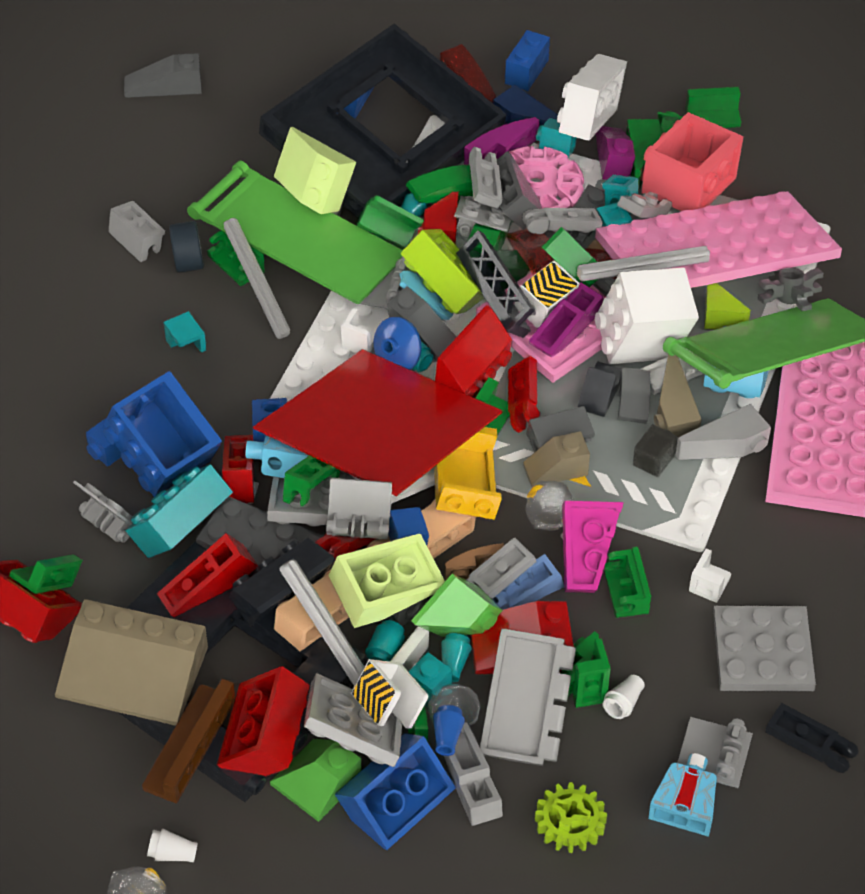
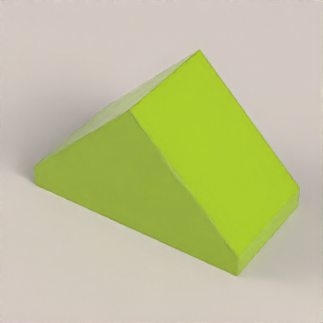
[704,283,751,330]

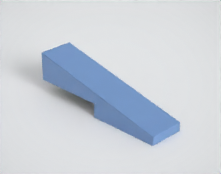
[492,554,564,610]

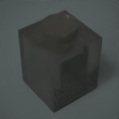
[633,424,678,477]

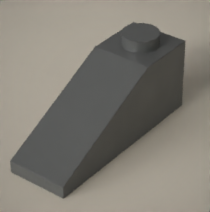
[124,53,202,98]
[497,151,542,230]
[387,286,456,361]

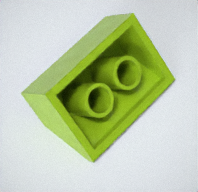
[400,229,485,314]

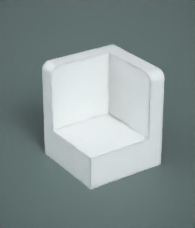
[341,308,376,353]
[689,548,731,603]

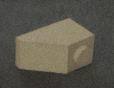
[523,431,590,488]

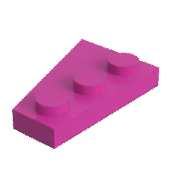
[562,501,624,593]

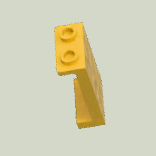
[434,427,502,520]

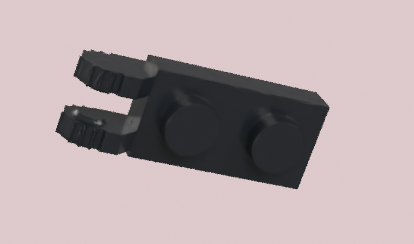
[765,703,859,773]

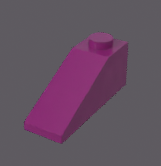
[595,126,635,180]

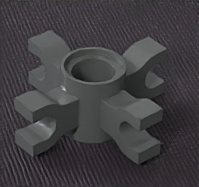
[758,268,824,311]

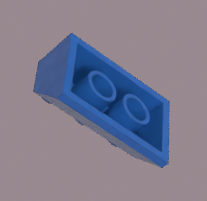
[335,734,456,850]

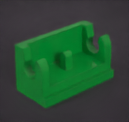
[207,230,265,287]
[283,455,340,506]
[603,547,651,618]

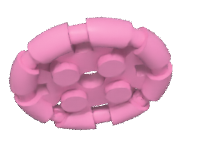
[509,146,584,209]

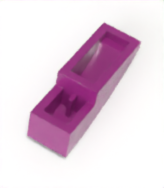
[464,117,539,165]
[529,282,604,358]

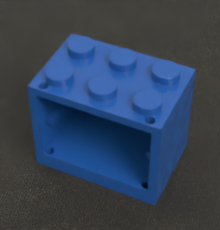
[102,371,222,497]

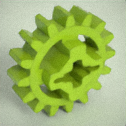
[535,782,607,853]

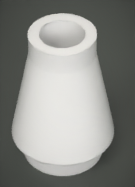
[603,675,645,719]
[147,828,198,863]

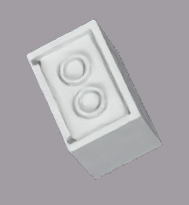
[595,268,699,365]

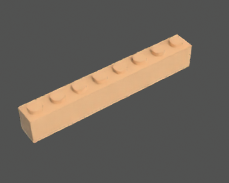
[274,499,476,651]

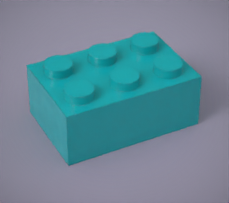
[125,464,233,558]

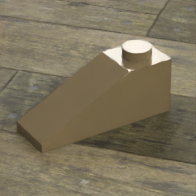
[654,354,702,442]

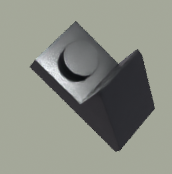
[578,361,621,417]

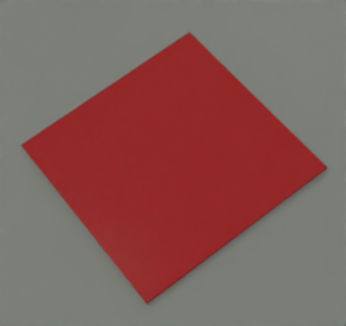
[253,349,503,496]

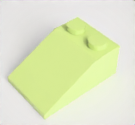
[274,127,356,214]
[328,534,445,628]

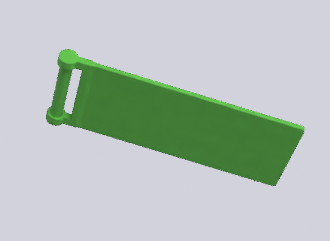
[187,160,403,304]
[663,298,865,389]

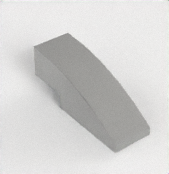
[444,722,503,826]

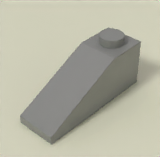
[675,404,771,460]

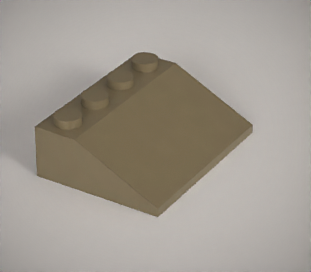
[55,599,208,725]

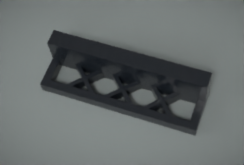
[456,230,535,338]

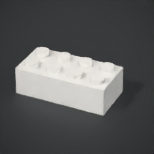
[557,54,627,141]

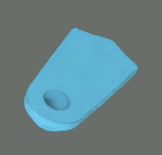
[399,270,453,320]

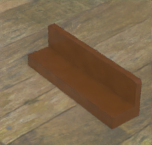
[142,679,235,804]

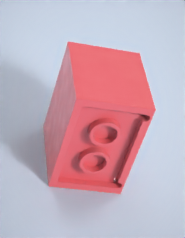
[641,112,744,211]

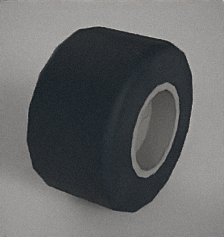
[169,221,204,272]

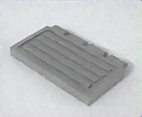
[480,628,576,766]

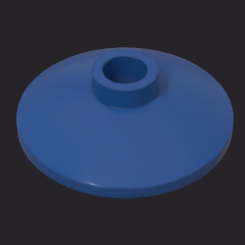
[373,317,422,370]

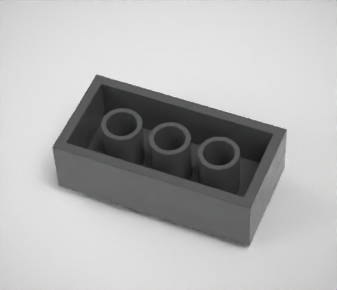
[196,496,324,599]

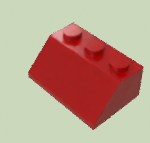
[435,305,512,398]
[0,560,82,643]
[217,666,310,776]

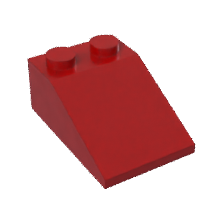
[470,601,574,674]

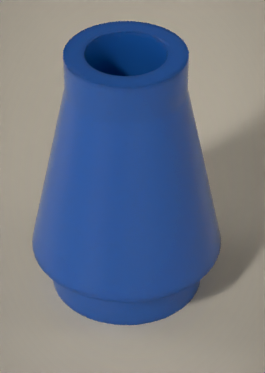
[433,705,465,756]

